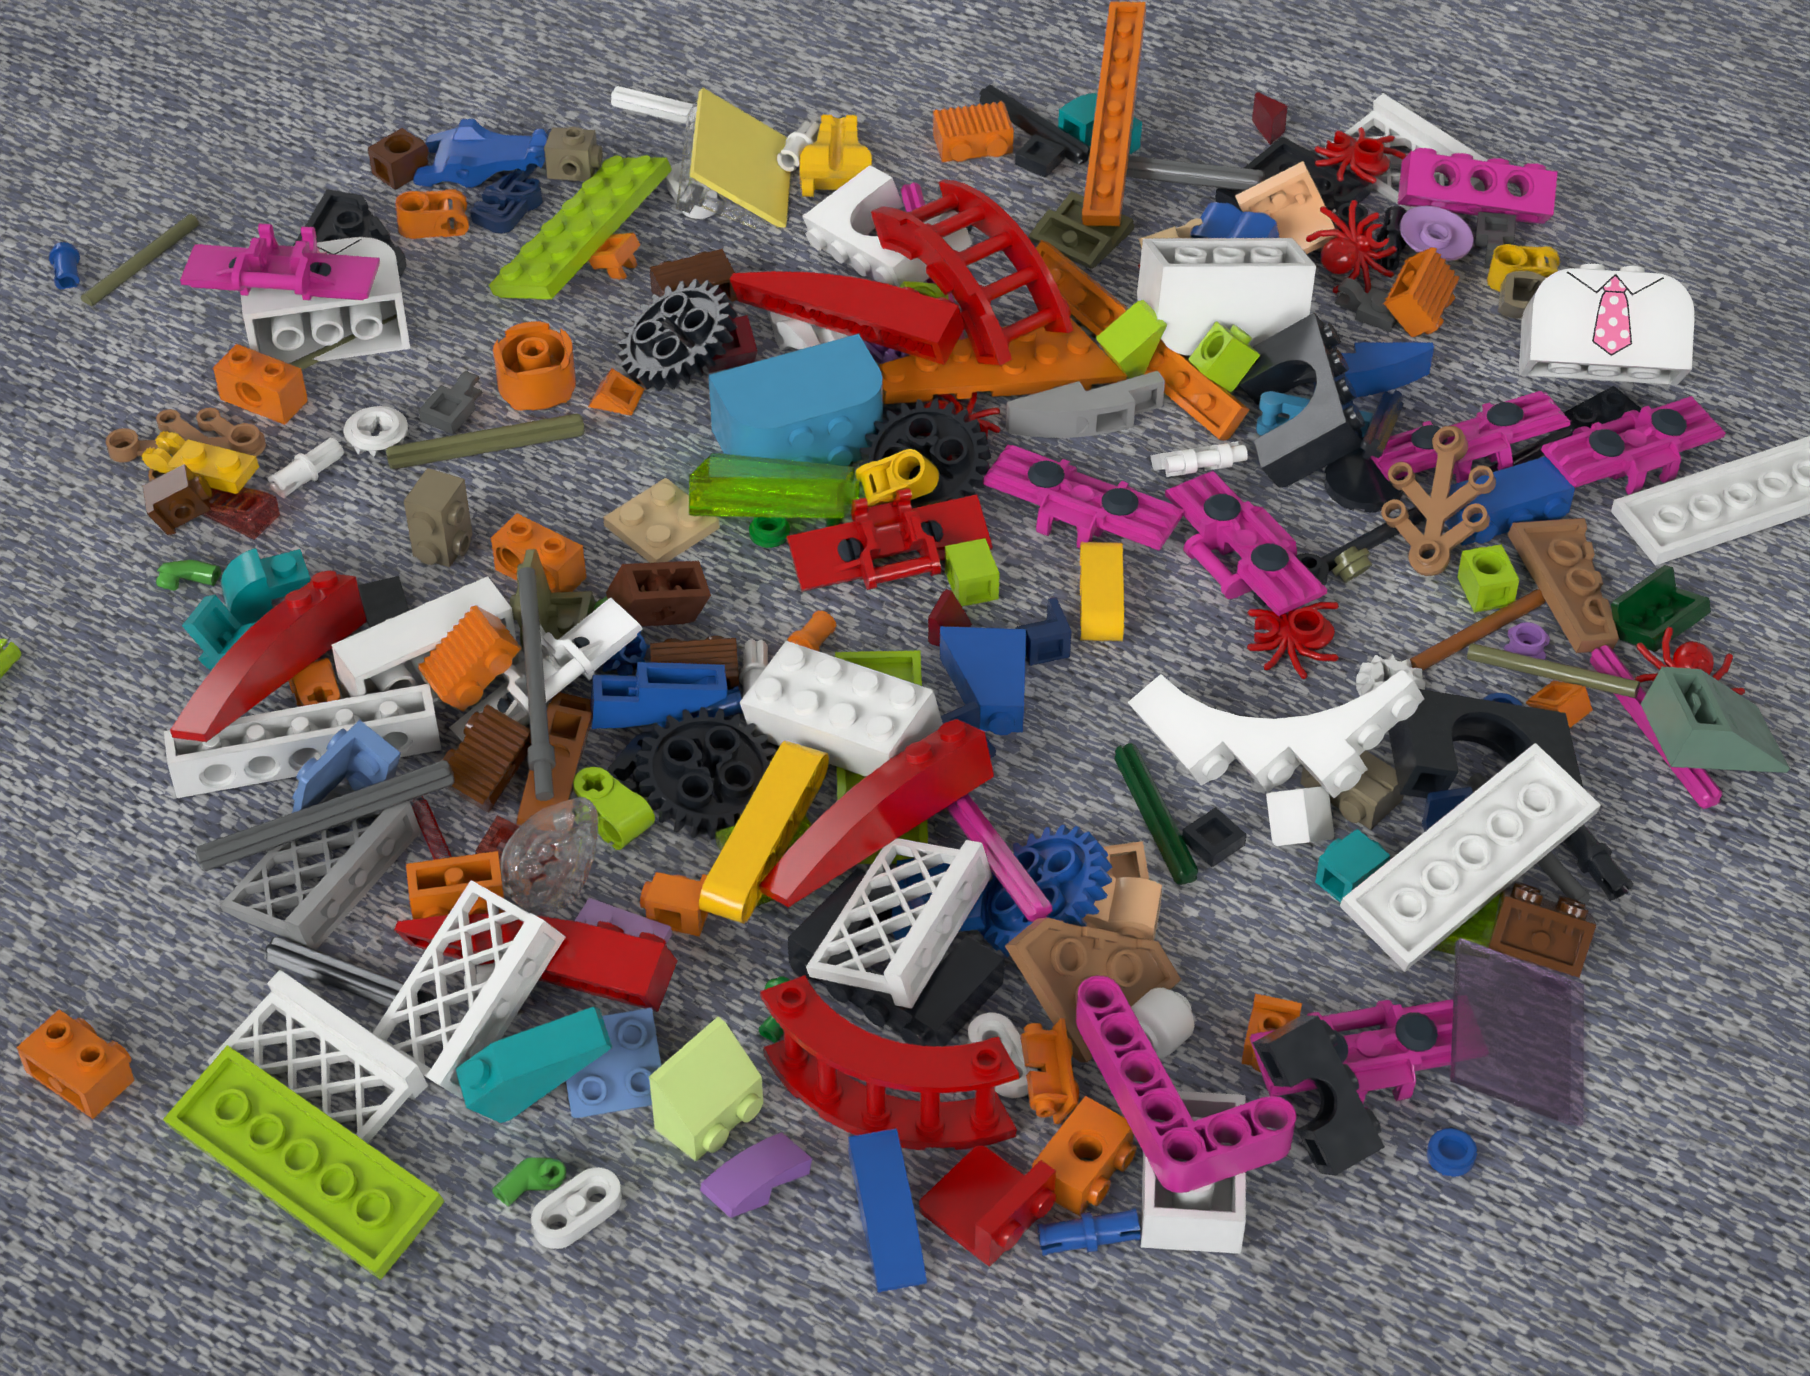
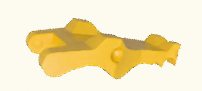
[799,114,872,197]

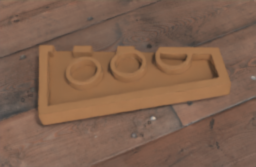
[1508,518,1619,653]

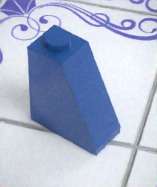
[940,626,1026,735]

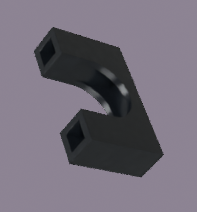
[1239,312,1365,488]
[1388,689,1583,799]
[788,868,1005,1046]

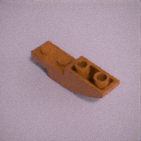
[516,692,592,834]

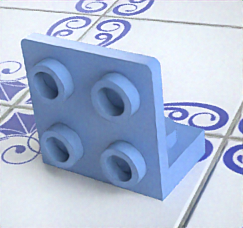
[292,720,401,813]
[566,1008,661,1118]

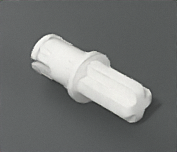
[777,121,820,172]
[268,438,344,498]
[739,639,768,697]

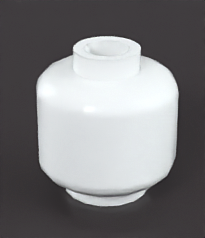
[1131,988,1195,1058]

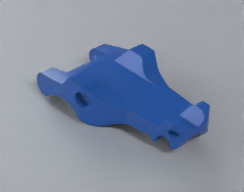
[413,119,548,188]

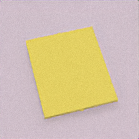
[690,87,791,227]

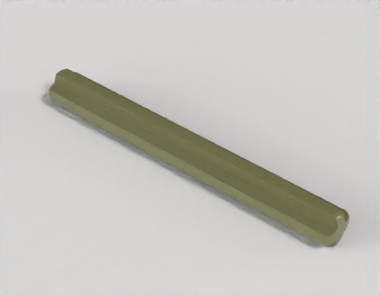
[386,414,585,469]

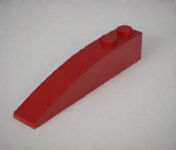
[730,271,965,365]
[170,570,367,742]
[759,719,994,908]
[394,913,678,1012]

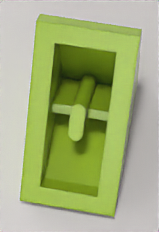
[1096,300,1167,379]

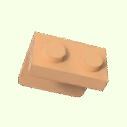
[1235,162,1337,254]

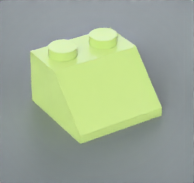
[649,1017,763,1161]

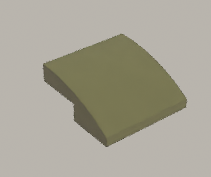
[1028,191,1135,269]

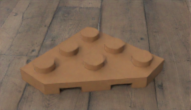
[1005,918,1181,1063]

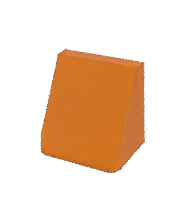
[588,368,645,416]
[1526,680,1593,728]

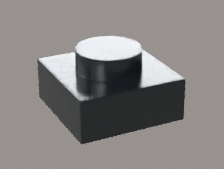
[1015,134,1066,178]
[1182,807,1246,867]

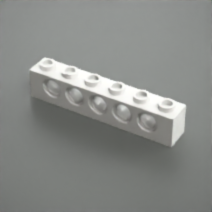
[164,683,441,798]

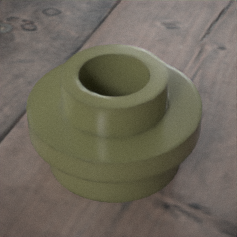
[1332,546,1373,583]

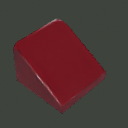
[1252,92,1288,145]
[928,589,972,647]

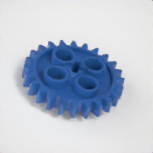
[977,825,1112,957]

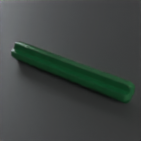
[1114,743,1198,885]

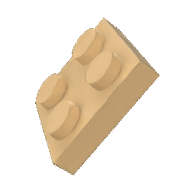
[603,478,720,563]

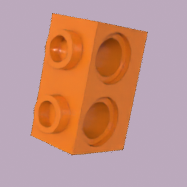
[491,513,587,593]

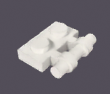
[1151,441,1248,477]

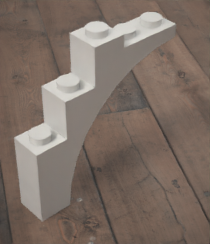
[1128,669,1424,798]

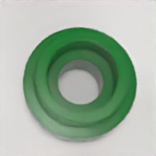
[749,510,790,548]

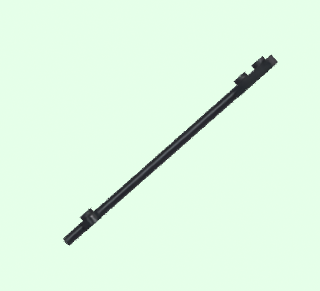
[1253,386,1641,607]

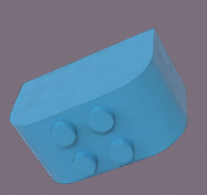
[708,334,883,485]

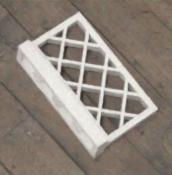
[1325,93,1488,211]
[806,838,992,1009]
[372,880,565,1099]
[207,970,428,1143]

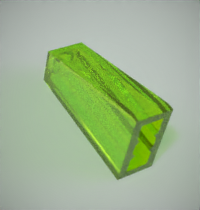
[689,453,860,518]

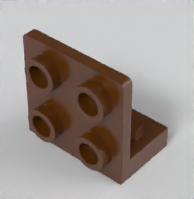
[1488,882,1597,978]

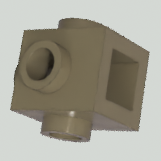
[544,127,603,181]

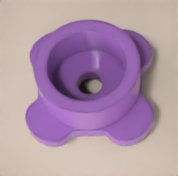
[1504,622,1550,660]

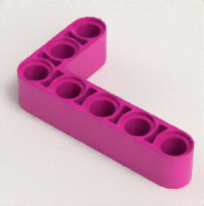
[1076,976,1296,1193]

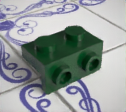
[1611,565,1711,652]

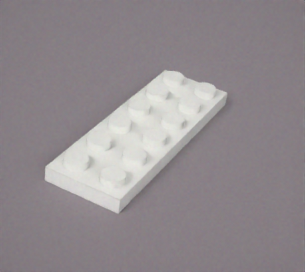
[1611,436,1810,566]
[1340,743,1601,972]

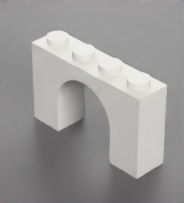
[803,165,972,287]

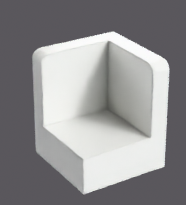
[1266,786,1334,846]

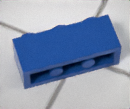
[1445,456,1575,546]

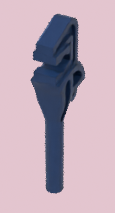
[470,129,551,234]

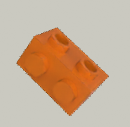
[406,851,505,919]
[17,1010,135,1119]

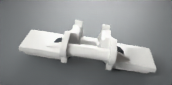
[449,598,643,742]

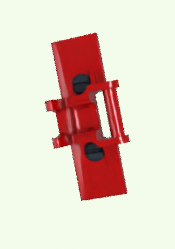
[787,488,993,592]

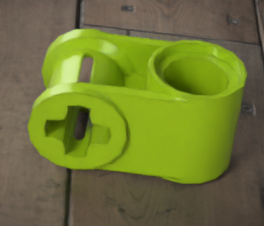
[573,767,655,850]

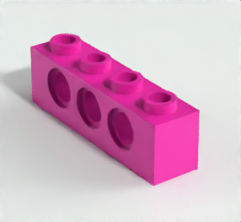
[1398,148,1558,224]

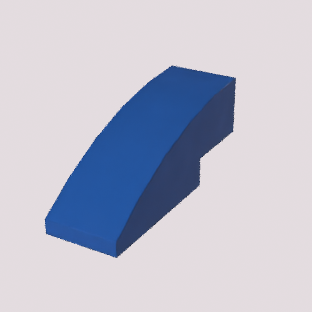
[1314,342,1434,397]
[590,662,728,729]
[848,1128,927,1292]

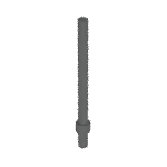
[518,567,556,801]

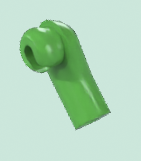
[156,559,221,591]
[492,1157,566,1207]

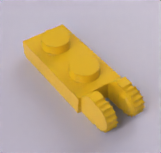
[141,431,259,494]

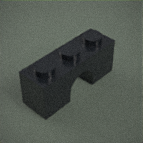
[1253,1016,1385,1176]

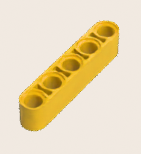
[699,740,829,924]

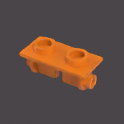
[1020,1018,1079,1124]

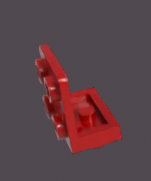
[919,1145,1057,1267]

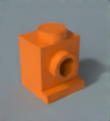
[640,872,709,937]
[1241,993,1302,1072]

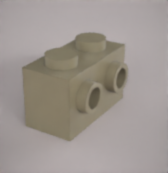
[404,468,473,567]

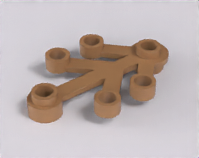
[106,408,266,481]
[1381,426,1496,576]

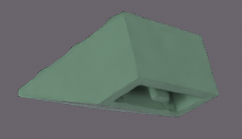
[1640,667,1790,773]

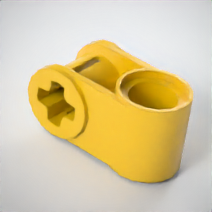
[1487,244,1560,292]
[855,449,939,507]

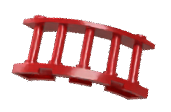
[871,179,1074,366]
[760,975,1019,1150]

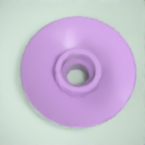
[1400,206,1474,261]

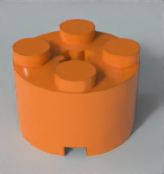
[493,321,576,411]

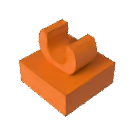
[588,233,641,280]

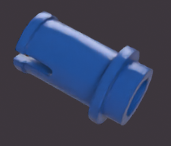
[49,242,80,289]

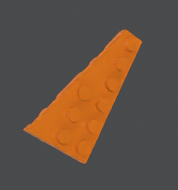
[878,318,1127,404]

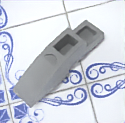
[1006,371,1165,438]

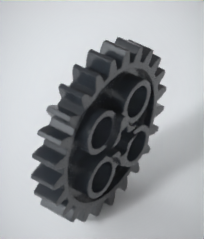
[618,279,738,391]
[859,398,991,509]
[635,707,776,840]

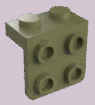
[509,549,596,649]

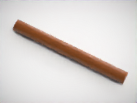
[1410,589,1546,671]

